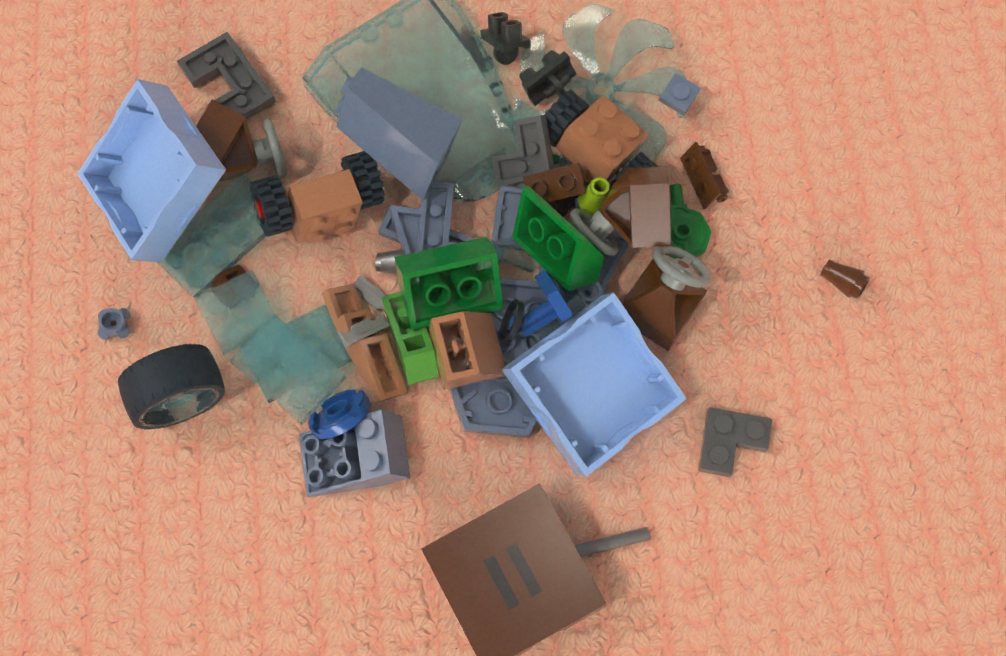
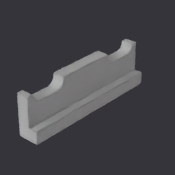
[354,275,397,312]
[338,313,390,348]

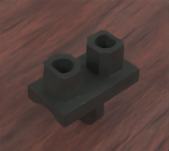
[480,12,531,65]
[519,50,577,106]

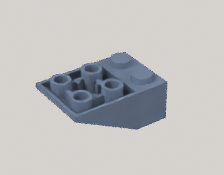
[299,409,410,497]

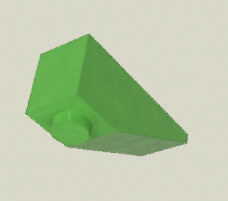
[381,292,439,385]

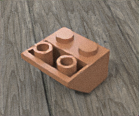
[429,311,505,390]

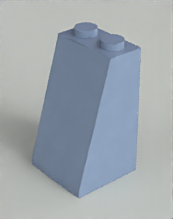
[336,67,463,199]

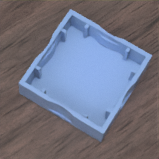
[77,79,226,263]
[501,292,687,477]

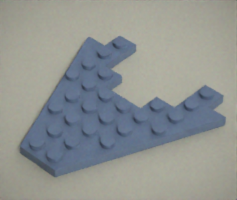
[390,181,629,438]

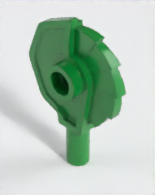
[665,184,711,259]

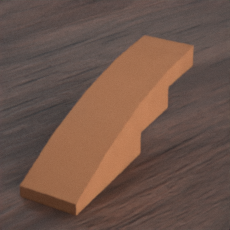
[322,283,408,402]

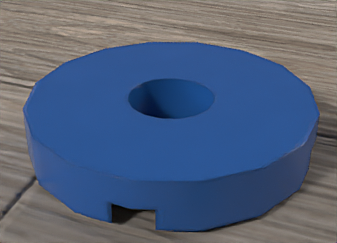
[308,389,371,439]

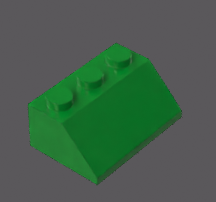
[512,186,604,291]
[394,237,504,330]

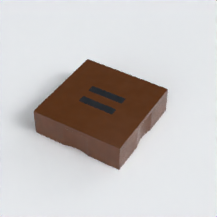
[421,483,607,656]

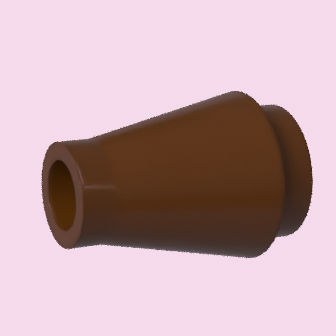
[820,259,870,299]

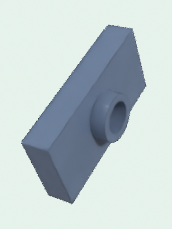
[491,185,523,250]

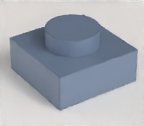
[658,73,701,116]

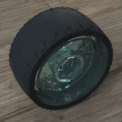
[118,344,225,430]

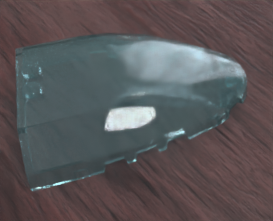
[302,0,518,203]

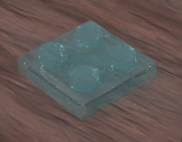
[194,269,281,355]

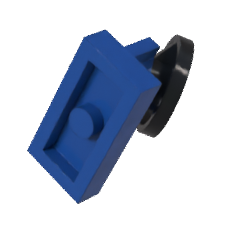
[499,270,573,344]

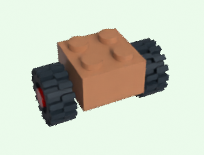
[544,89,658,190]
[250,151,385,244]

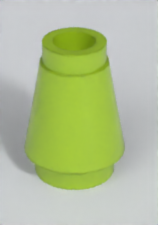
[578,177,609,215]

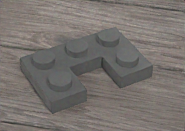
[177,32,276,120]

